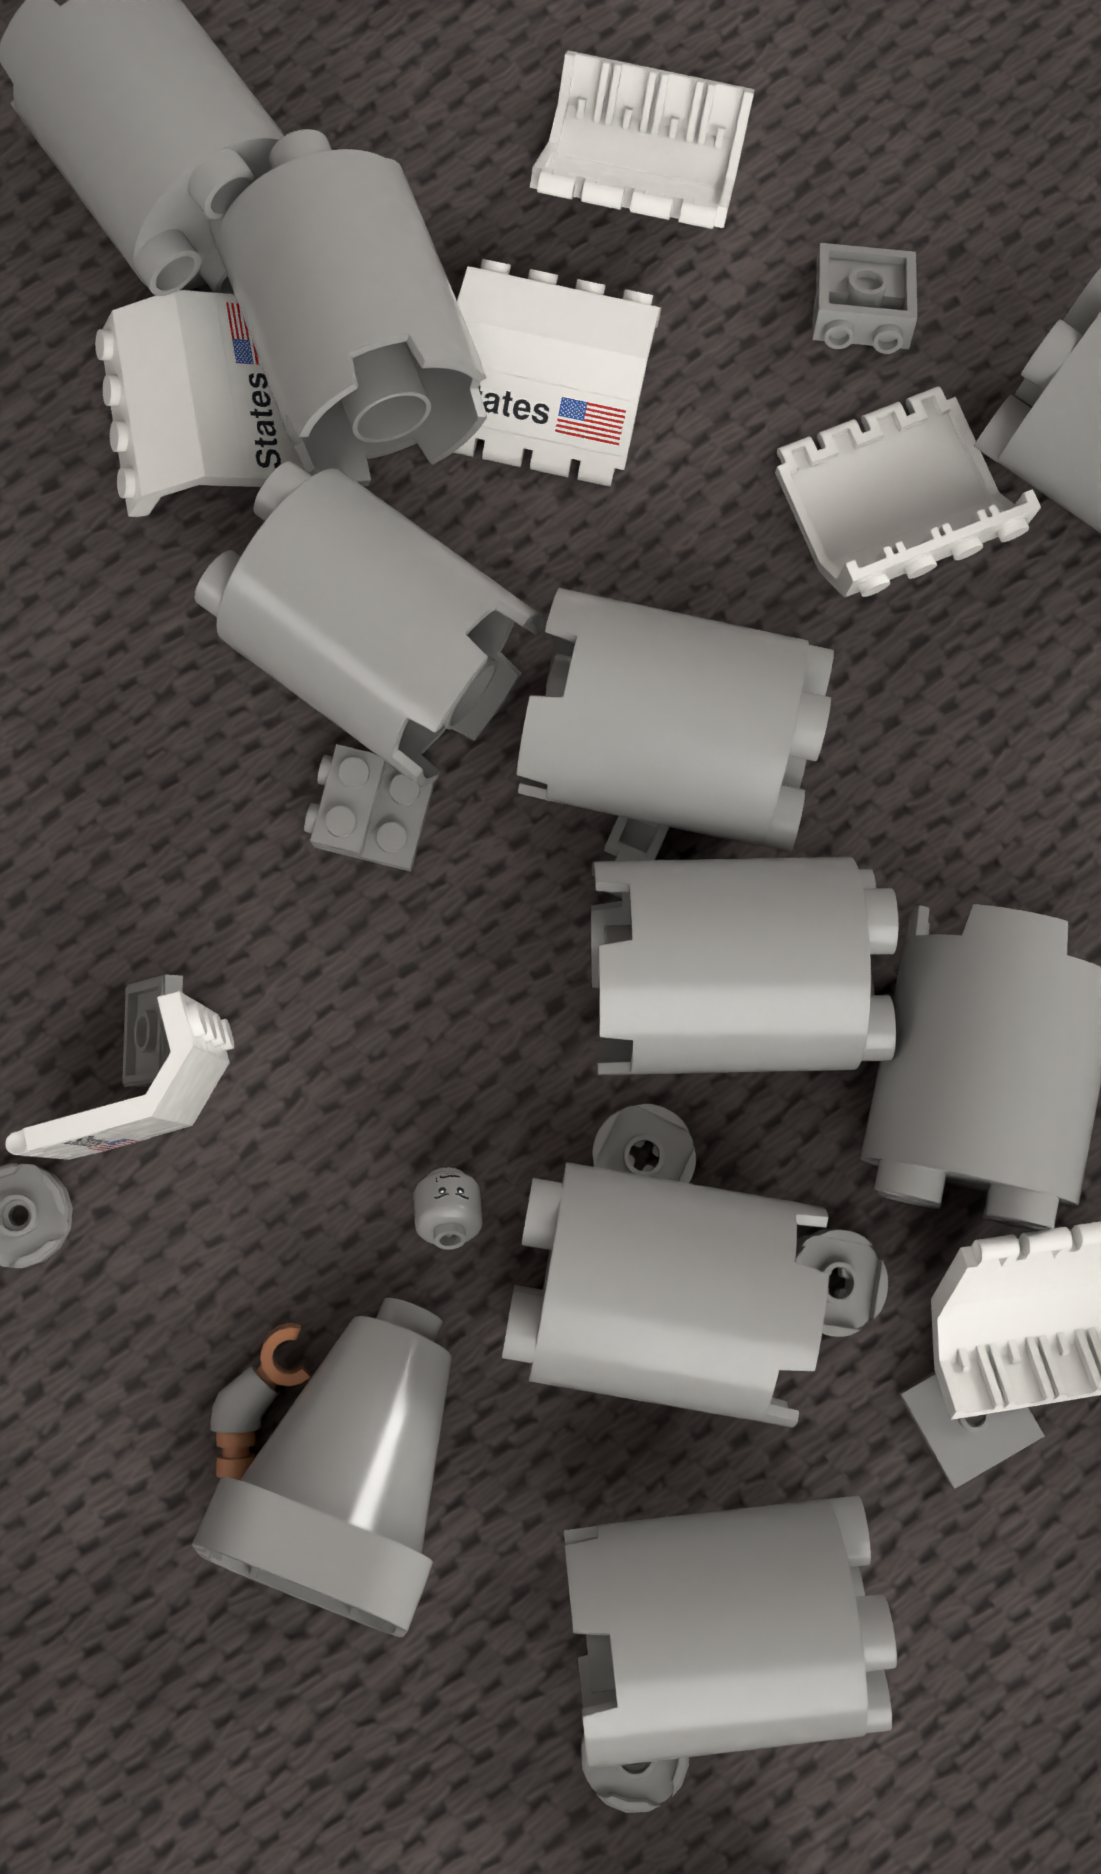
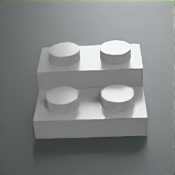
[812,243,917,354]
[304,744,435,872]

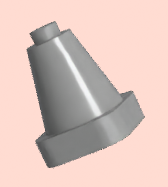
[192,1298,452,1637]

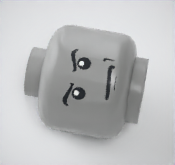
[413,1167,483,1249]

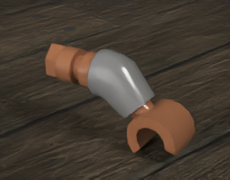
[210,1323,310,1480]

